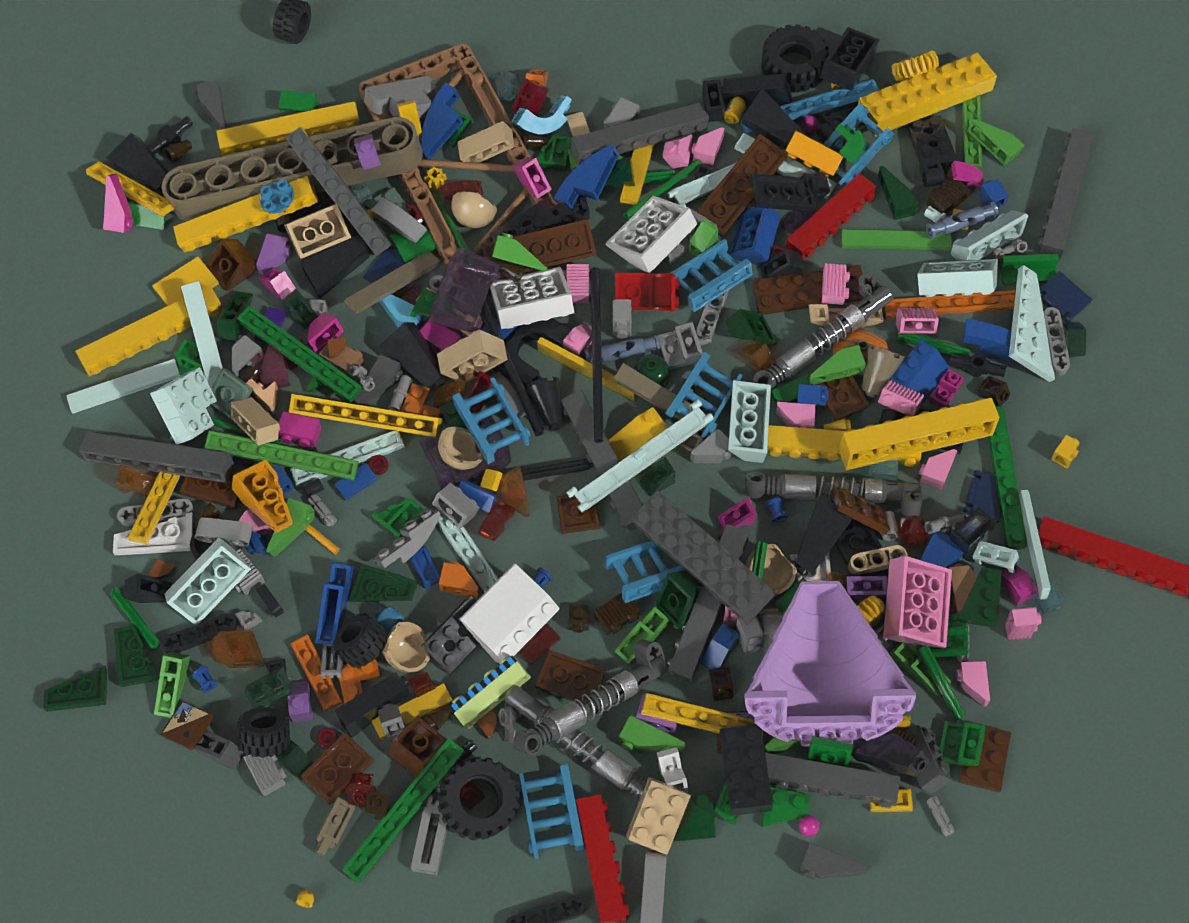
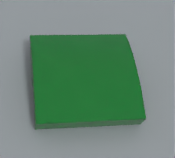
[389,223,438,262]
[928,614,969,657]
[940,721,986,766]

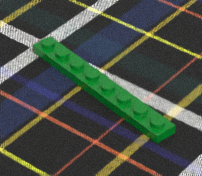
[237,306,363,403]
[988,406,1027,549]
[342,738,465,884]

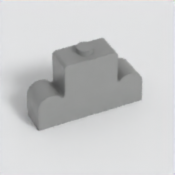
[364,76,436,119]

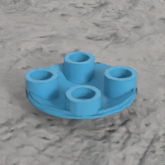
[260,179,294,214]

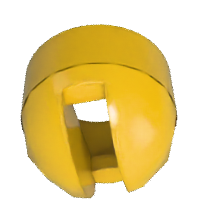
[296,890,314,908]

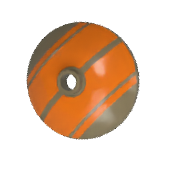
[833,327,889,378]

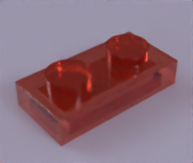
[518,623,560,665]

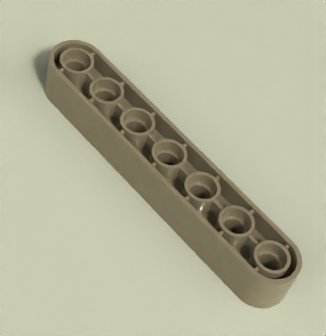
[162,117,423,221]

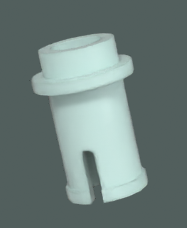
[924,206,947,222]

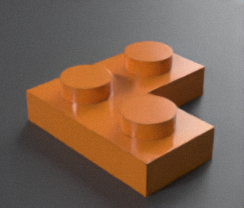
[401,384,441,418]
[339,658,381,704]

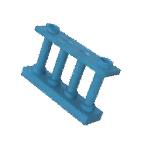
[823,103,894,187]
[670,239,753,312]
[665,352,743,438]
[452,377,531,464]
[605,541,684,603]
[517,764,584,859]

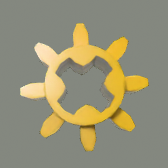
[424,167,447,190]

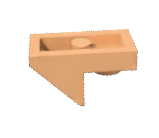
[246,378,278,415]

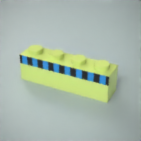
[449,655,531,729]

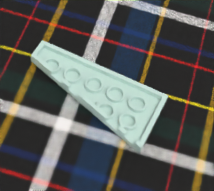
[1009,265,1055,382]

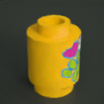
[724,97,746,124]

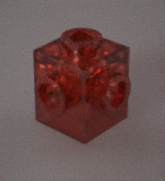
[896,516,928,547]
[345,772,376,807]

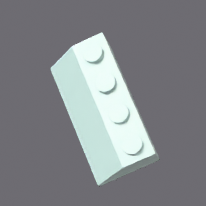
[951,210,1028,261]
[917,259,998,297]
[728,380,771,463]
[165,537,251,625]

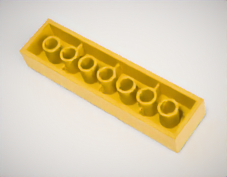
[858,52,997,137]
[839,398,1000,470]

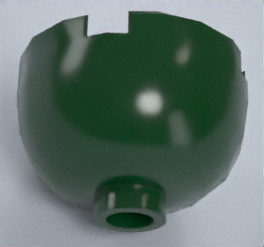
[634,354,670,388]

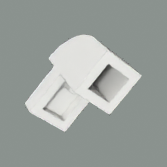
[657,747,689,793]

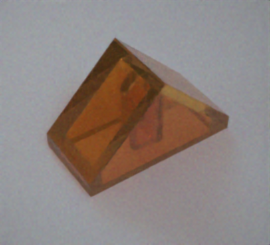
[738,341,776,372]

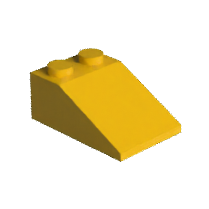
[609,407,668,462]

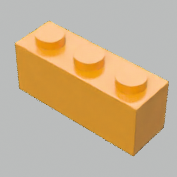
[785,131,844,177]

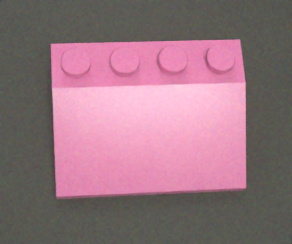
[883,556,952,648]

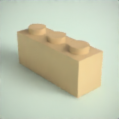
[458,121,515,163]
[231,397,280,445]

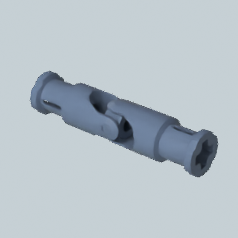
[926,202,999,239]
[584,335,660,363]

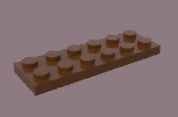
[696,134,788,237]
[481,219,597,281]
[752,265,864,315]

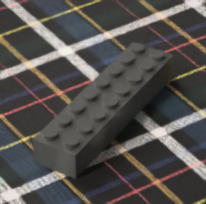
[630,490,775,624]

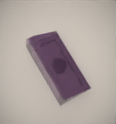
[780,208,818,235]

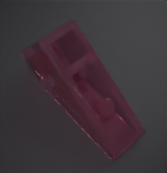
[260,344,291,389]

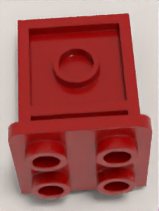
[615,273,679,312]

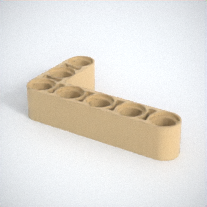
[848,545,908,575]

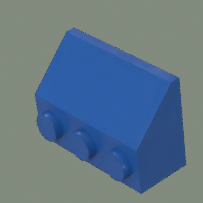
[728,207,781,264]
[889,340,950,405]

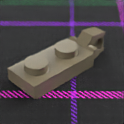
[314,797,355,856]

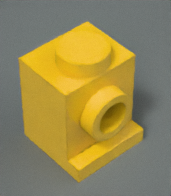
[1051,435,1080,469]

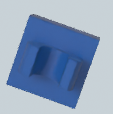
[245,531,268,555]

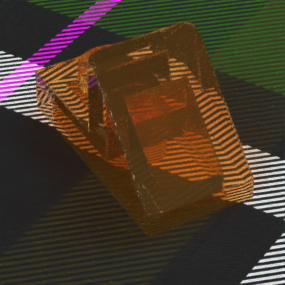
[434,379,465,408]
[115,464,156,497]

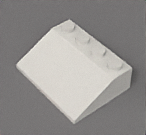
[605,196,697,273]
[489,267,574,329]
[459,563,560,663]

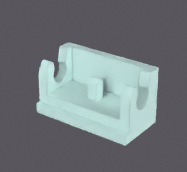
[973,541,1020,573]

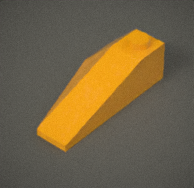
[232,460,293,533]

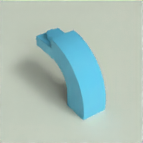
[510,95,572,134]

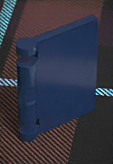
[363,246,413,283]
[1040,271,1093,323]
[963,470,1001,523]

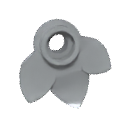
[497,706,517,743]

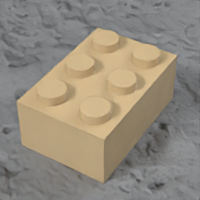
[284,204,351,259]
[437,329,508,383]
[626,777,691,855]

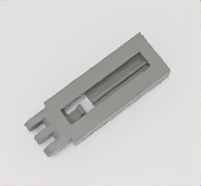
[411,794,448,876]

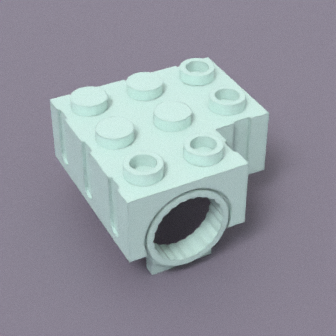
[150,367,217,445]

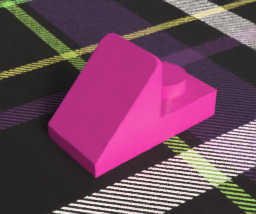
[717,497,757,529]

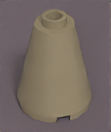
[862,343,905,398]

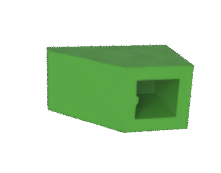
[689,218,718,257]

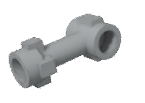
[992,238,1028,261]
[348,364,375,391]

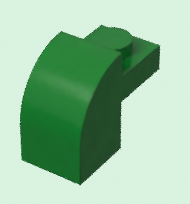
[836,124,867,165]

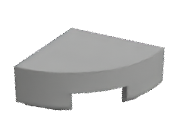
[309,299,329,316]
[235,611,263,632]

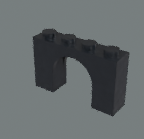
[493,318,571,389]

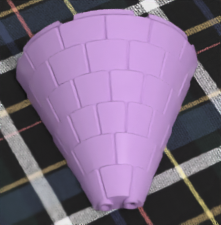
[745,581,916,747]

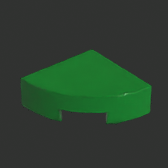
[306,377,327,393]

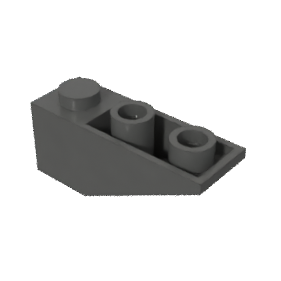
[915,725,952,793]

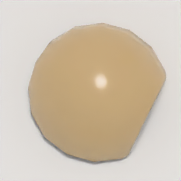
[451,192,497,228]
[438,426,484,470]
[746,544,797,594]
[383,622,430,673]

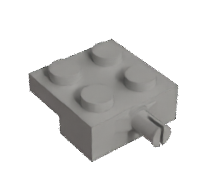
[658,322,712,370]

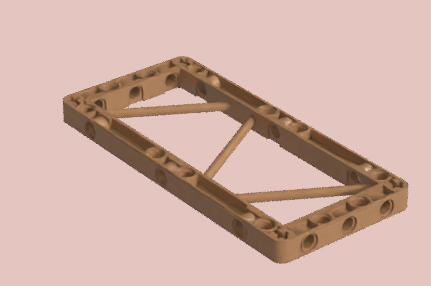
[359,44,557,291]

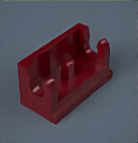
[511,78,549,116]
[468,371,492,414]

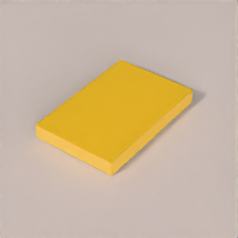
[152,257,219,306]

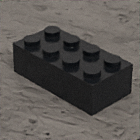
[820,27,880,91]
[719,724,773,816]

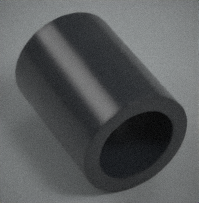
[303,478,324,497]

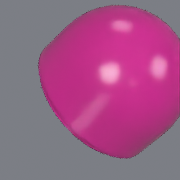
[802,115,818,133]
[798,815,819,837]

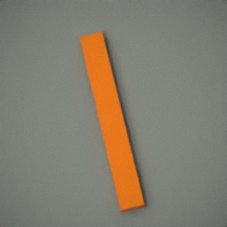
[884,290,1016,319]

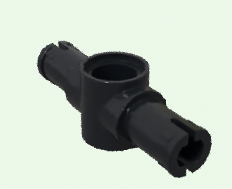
[147,116,194,155]
[948,353,1007,377]

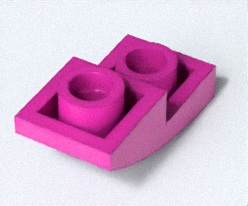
[951,161,984,188]
[928,369,965,408]

